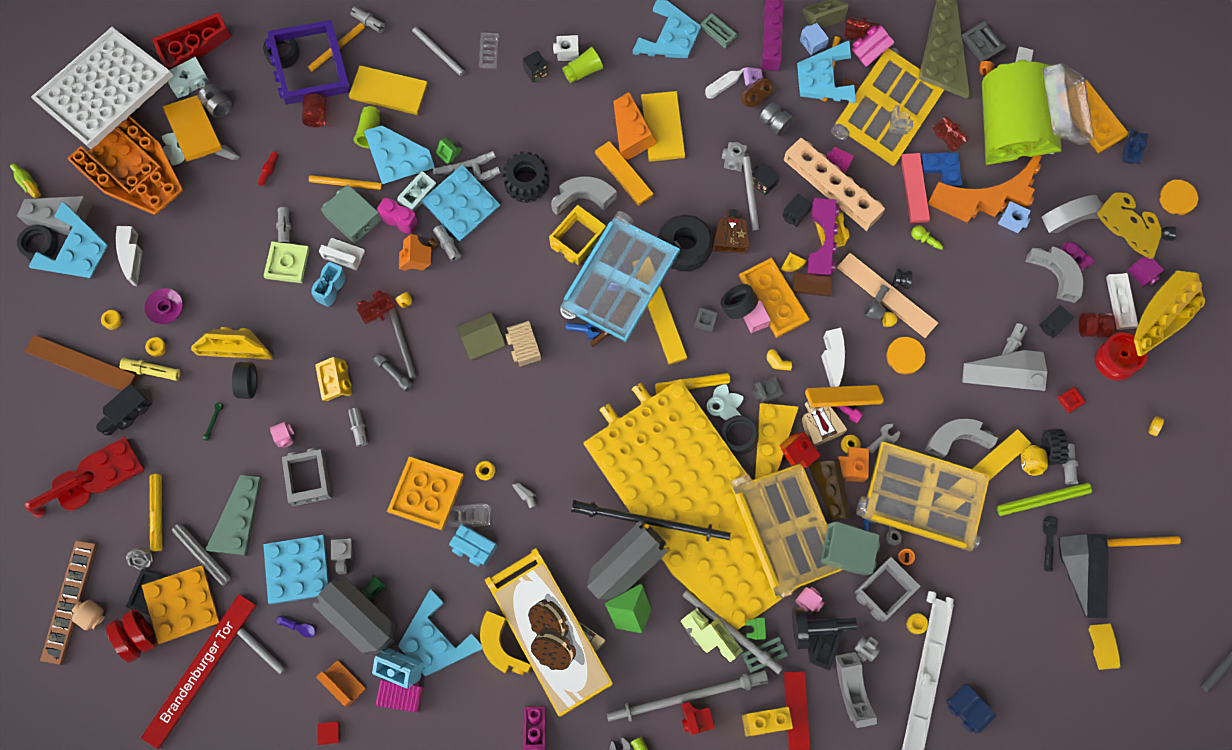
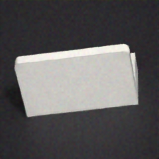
[319,238,365,270]

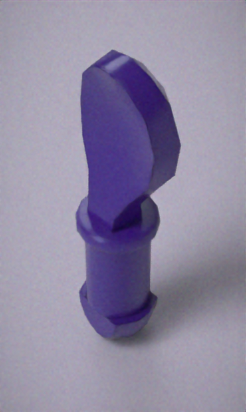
[276,616,316,638]

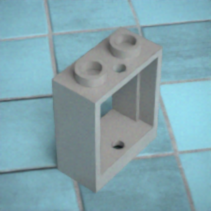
[282,448,332,506]
[854,557,921,622]

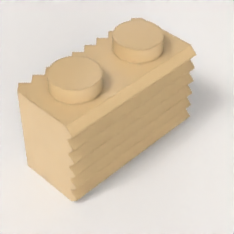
[505,321,541,367]

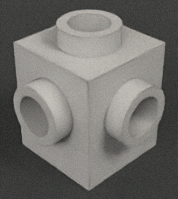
[722,142,749,172]

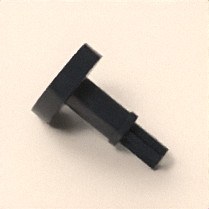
[792,607,858,650]

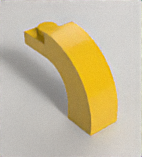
[480,611,532,676]

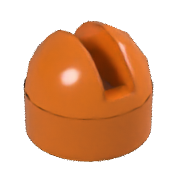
[979,61,995,76]
[898,549,915,566]

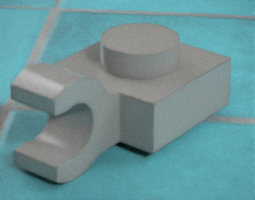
[331,538,353,575]

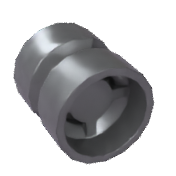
[198,83,232,118]
[759,102,793,136]

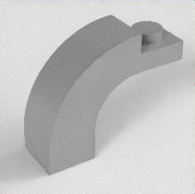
[551,176,617,215]
[1042,195,1104,233]
[1025,246,1083,303]
[924,419,998,459]
[836,652,877,728]

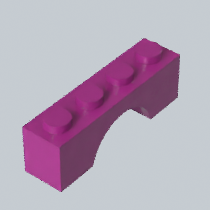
[761,0,783,71]
[807,198,839,276]

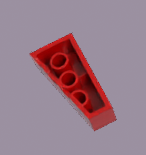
[152,12,231,70]

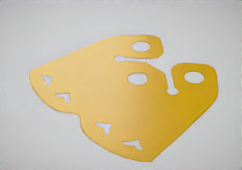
[1097,193,1161,259]

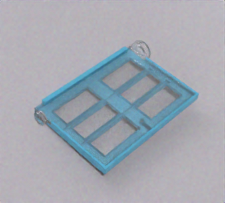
[560,211,680,342]

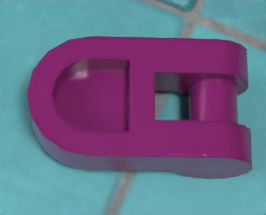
[1060,242,1094,273]

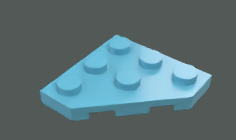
[364,126,435,184]

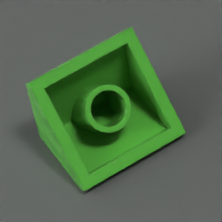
[605,584,652,633]

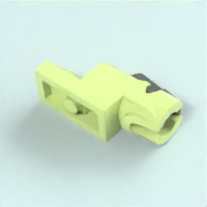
[681,608,743,662]

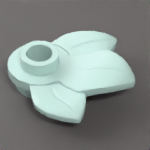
[162,133,185,166]
[707,384,743,421]

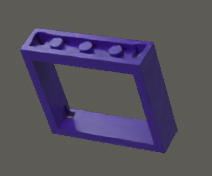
[265,20,349,105]

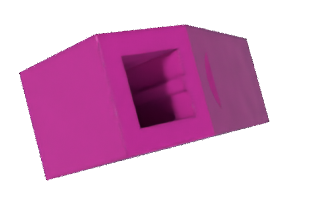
[524,706,546,750]

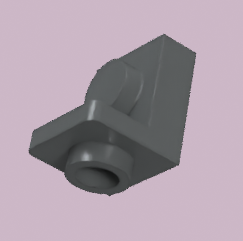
[753,377,783,404]

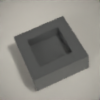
[694,308,718,332]

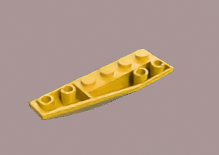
[1134,271,1205,356]

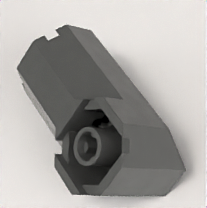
[587,520,670,599]
[313,575,396,655]

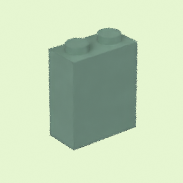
[321,185,382,244]
[821,522,880,576]

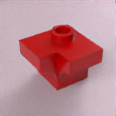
[779,432,820,468]
[681,702,715,735]

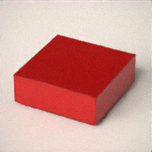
[1057,387,1086,414]
[317,722,340,745]

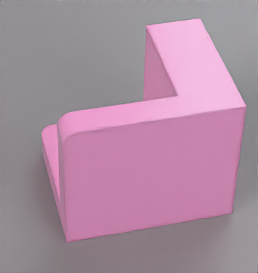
[743,301,770,334]

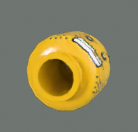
[1021,445,1048,476]

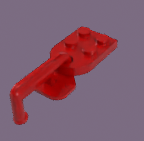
[25,437,144,518]

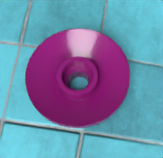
[144,288,183,325]

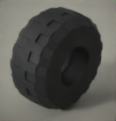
[658,215,713,272]

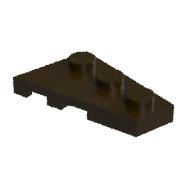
[809,459,851,520]

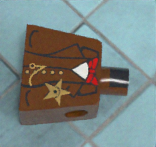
[712,209,749,254]

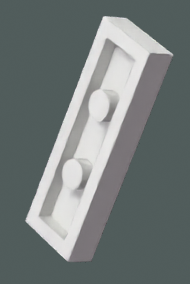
[1106,273,1138,330]

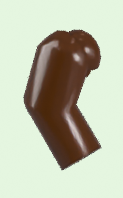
[415,234,438,251]

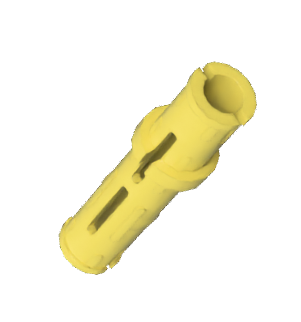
[120,357,181,381]

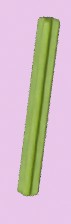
[997,483,1092,516]

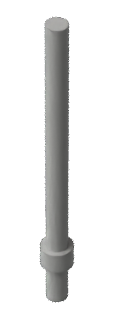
[682,590,783,674]

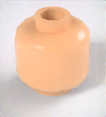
[72,600,105,630]

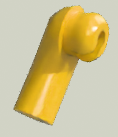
[766,349,792,371]

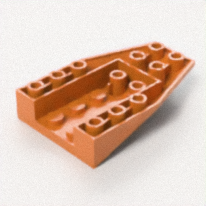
[67,116,184,216]

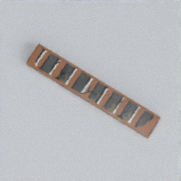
[40,541,97,665]

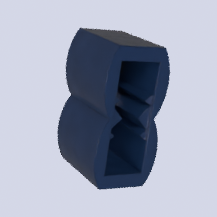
[946,684,996,734]

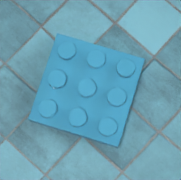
[421,165,500,242]
[263,535,329,605]

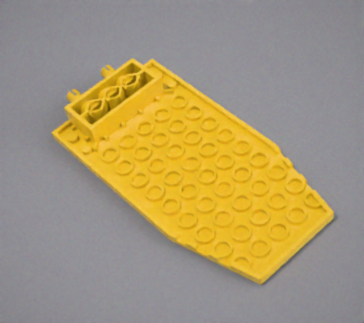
[583,379,798,630]

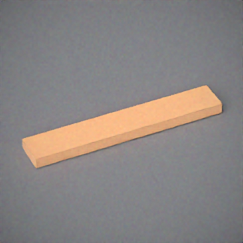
[837,253,938,338]

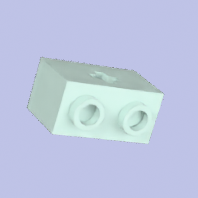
[168,57,210,98]
[397,171,436,212]

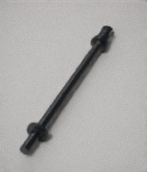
[571,500,731,541]

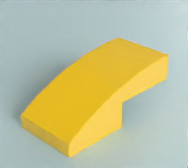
[1089,624,1120,670]

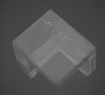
[889,105,913,134]

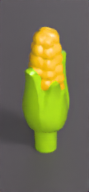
[10,163,41,198]

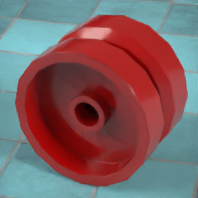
[1095,332,1147,381]
[106,609,158,663]

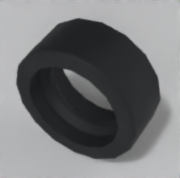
[263,37,299,69]
[17,225,58,261]
[720,284,759,319]
[232,362,257,399]
[721,415,759,454]

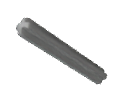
[172,523,230,585]

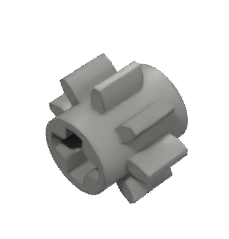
[854,637,880,662]

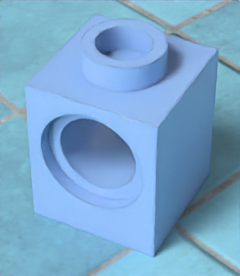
[800,23,829,56]
[998,201,1030,233]

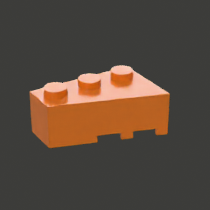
[613,92,657,161]

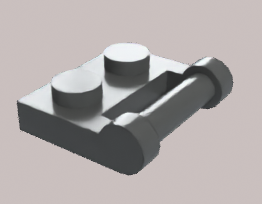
[962,21,1008,62]

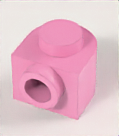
[270,422,294,448]
[795,587,824,615]

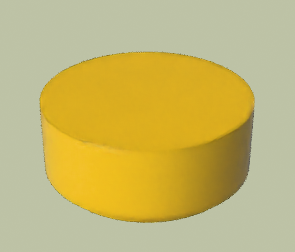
[101,310,122,330]
[145,337,167,357]
[1148,416,1164,436]
[906,613,928,634]

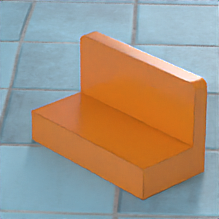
[316,661,366,707]

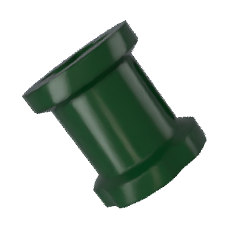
[360,575,387,602]

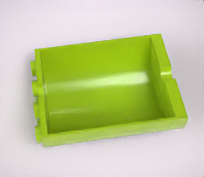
[982,59,1062,165]

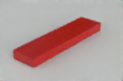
[783,671,810,750]

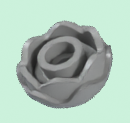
[126,547,153,570]

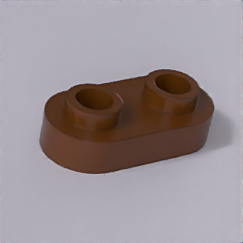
[741,78,773,107]

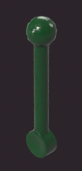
[202,403,223,441]

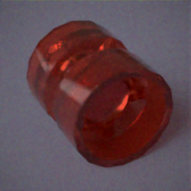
[302,94,326,128]
[1079,313,1114,338]

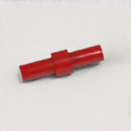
[257,152,279,186]

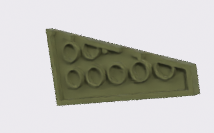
[918,0,970,98]

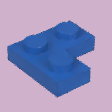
[921,152,962,188]

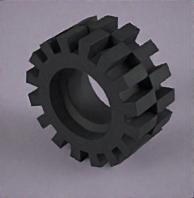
[1041,429,1069,465]

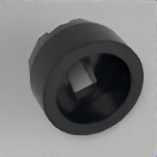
[1161,226,1176,241]

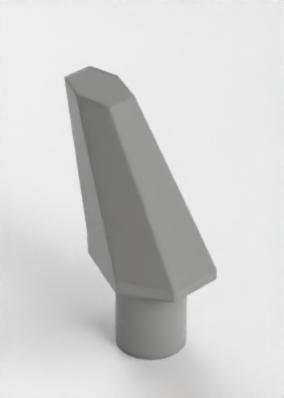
[215,142,240,160]
[512,483,537,509]

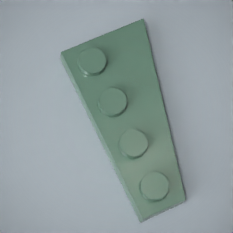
[205,475,261,556]

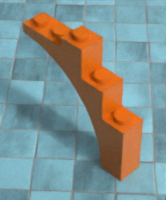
[928,155,1042,223]

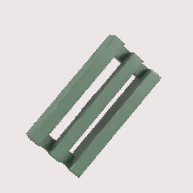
[700,13,738,49]
[742,637,788,673]

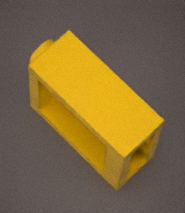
[549,205,606,265]
[742,707,793,737]

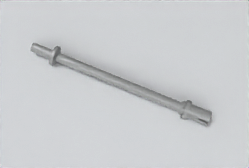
[606,670,768,722]

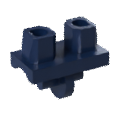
[1121,129,1149,164]

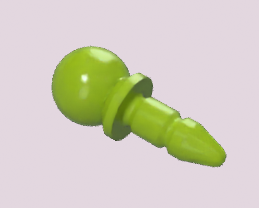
[911,225,943,249]

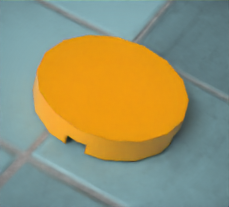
[1159,180,1198,215]
[886,337,926,375]

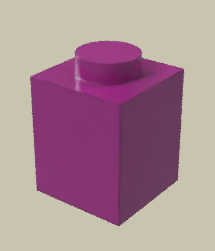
[1128,253,1164,287]

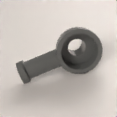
[864,285,890,320]

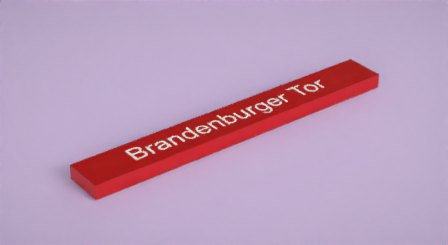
[141,594,257,749]

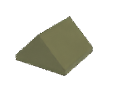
[802,0,848,29]
[456,313,506,361]

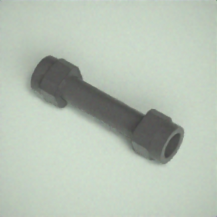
[373,353,413,392]

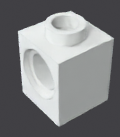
[553,35,579,61]

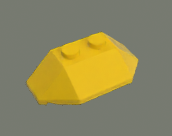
[191,327,273,360]

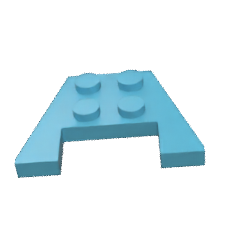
[633,0,701,59]
[797,41,856,103]
[28,202,109,278]
[398,590,483,676]

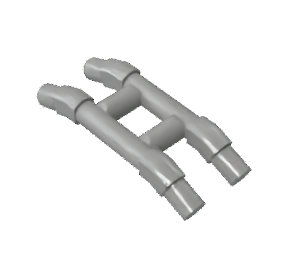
[433,150,502,185]

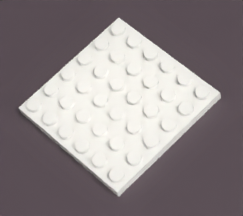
[31,27,173,149]

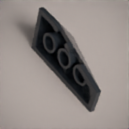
[1058,534,1109,618]

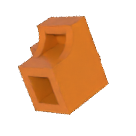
[399,234,431,271]
[838,447,869,483]

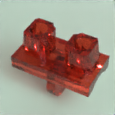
[844,17,879,40]
[932,116,969,151]
[357,290,395,324]

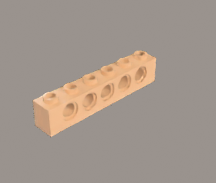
[784,138,885,231]

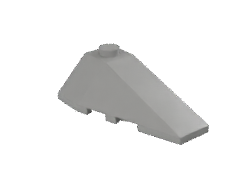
[962,350,1047,391]

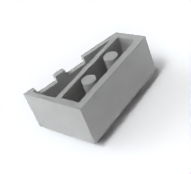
[17,196,92,235]

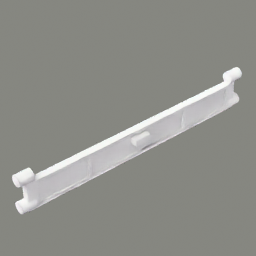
[902,591,954,750]

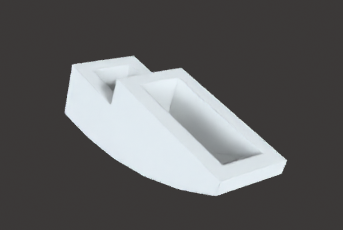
[116,226,143,286]
[821,328,845,387]

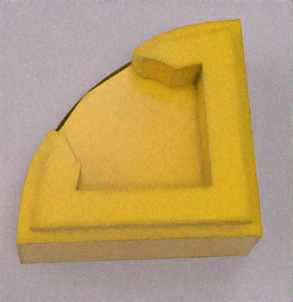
[781,252,806,272]

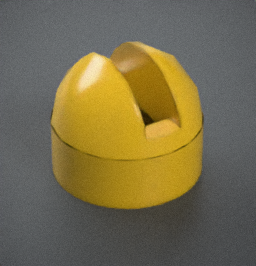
[396,292,412,308]
[882,312,898,327]

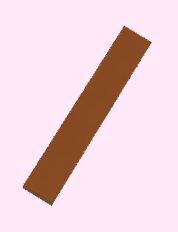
[25,335,137,391]

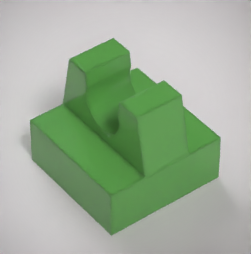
[436,138,461,164]
[745,618,766,641]

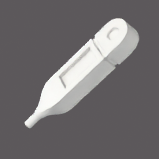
[705,68,745,98]

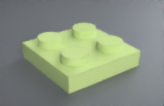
[264,242,310,283]

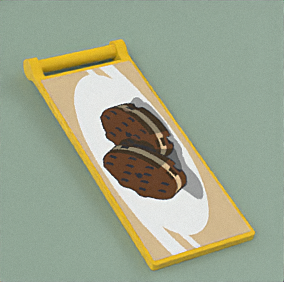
[484,548,613,717]

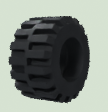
[502,151,549,203]

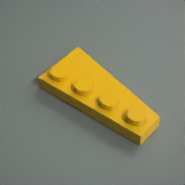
[754,403,798,480]

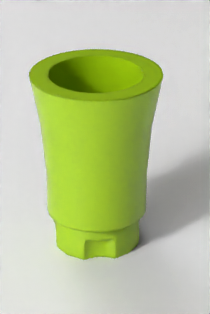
[562,47,603,83]
[354,106,381,148]

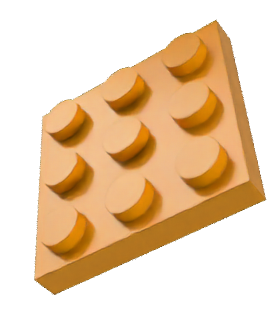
[387,457,464,531]
[141,565,220,644]

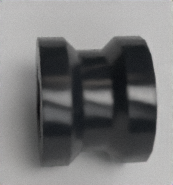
[893,269,912,289]

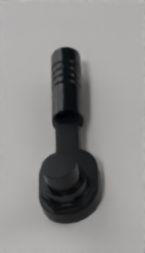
[1043,516,1058,572]

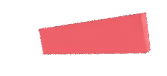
[901,153,930,223]

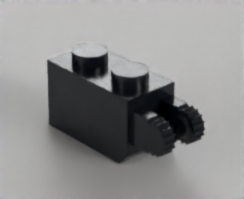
[96,383,152,436]

